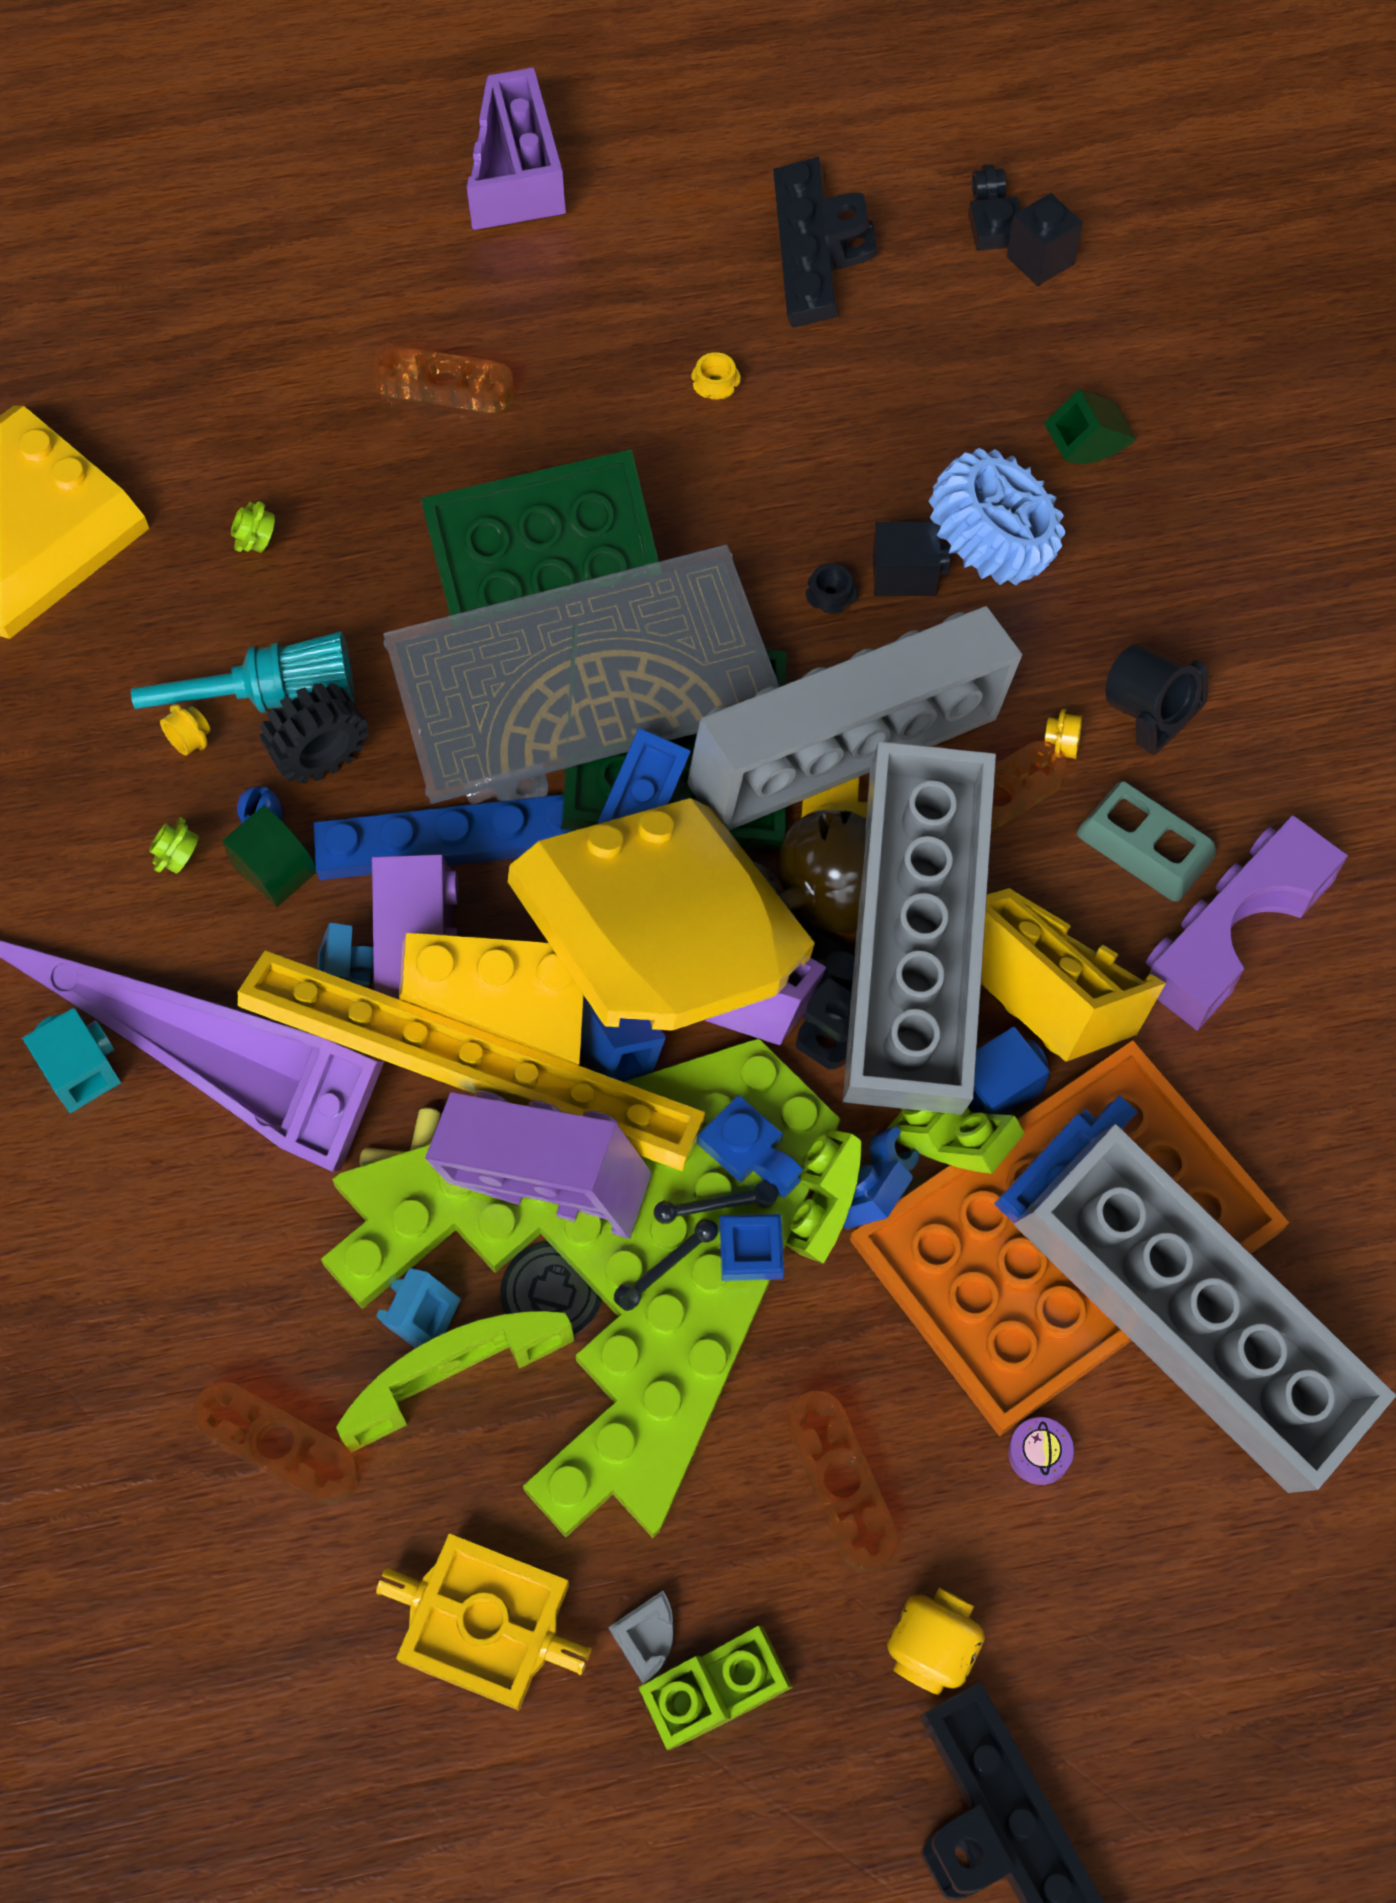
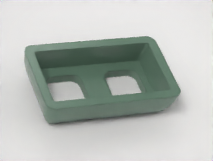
[1076,781,1216,902]

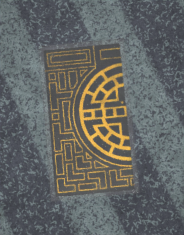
[383,544,779,804]

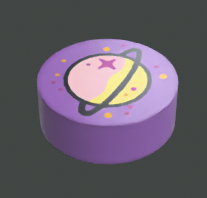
[1008,1417,1074,1485]

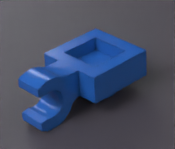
[697,1095,803,1199]
[844,1127,920,1230]

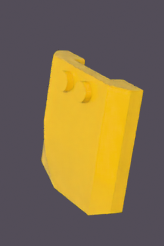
[0,405,149,639]
[507,798,815,1030]

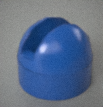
[237,786,284,824]

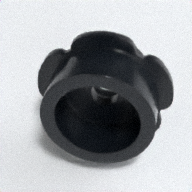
[805,564,857,614]

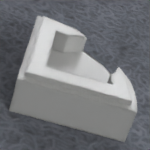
[609,1591,674,1685]

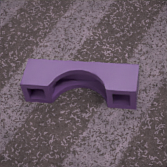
[1146,815,1348,1031]

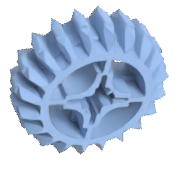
[929,448,1066,585]

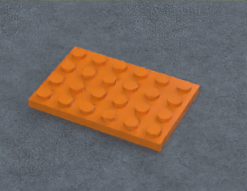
[850,1040,1289,1437]

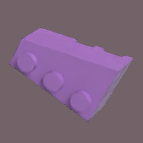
[467,67,566,230]
[425,1091,652,1239]

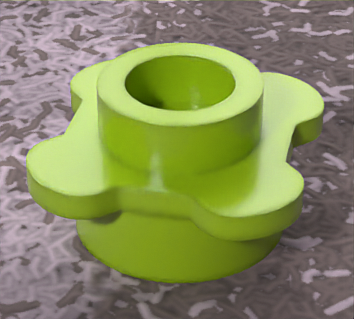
[231,501,275,553]
[149,817,199,874]

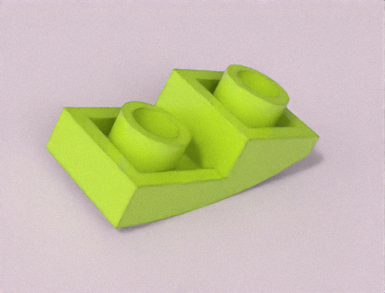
[886,1107,1025,1174]
[786,1129,861,1264]
[638,1626,793,1750]

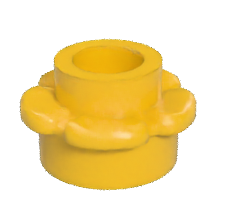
[691,352,740,400]
[160,704,210,756]
[1044,709,1082,762]

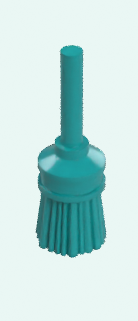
[131,631,355,713]

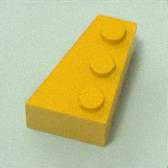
[981,888,1166,1062]
[398,933,583,1065]

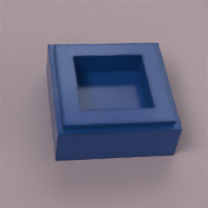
[719,1214,784,1281]

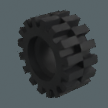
[259,683,369,783]

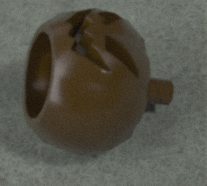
[776,810,866,934]

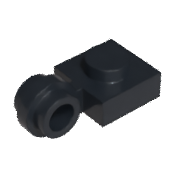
[968,164,1021,251]

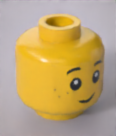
[887,1588,985,1695]

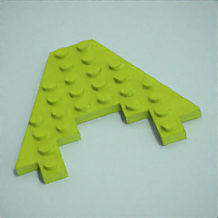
[321,1038,840,1538]

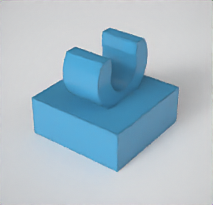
[317,923,374,985]
[376,1268,461,1348]

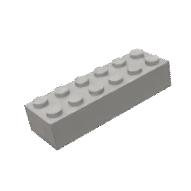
[687,606,1023,830]
[843,741,996,1115]
[1013,1124,1396,1493]

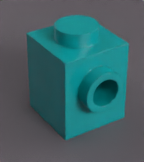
[22,1008,121,1114]

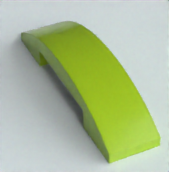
[336,1311,574,1453]

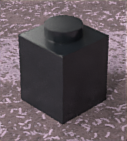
[1007,193,1083,286]
[872,522,950,596]

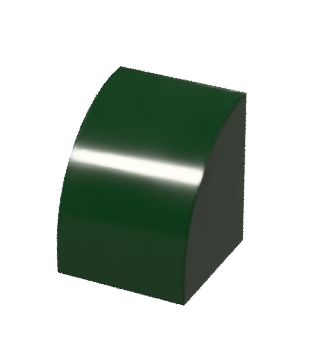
[1044,388,1136,464]
[222,805,317,907]

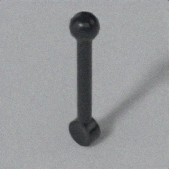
[653,1182,778,1224]
[614,1219,718,1311]

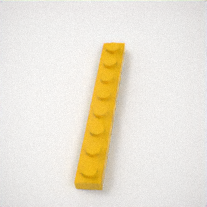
[238,950,706,1171]

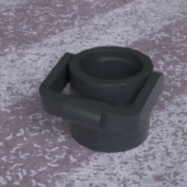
[1105,643,1208,755]

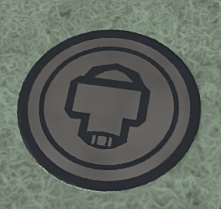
[501,1241,602,1335]

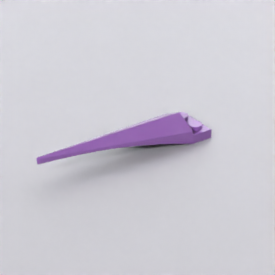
[0,939,384,1172]

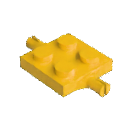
[376,1534,592,1711]

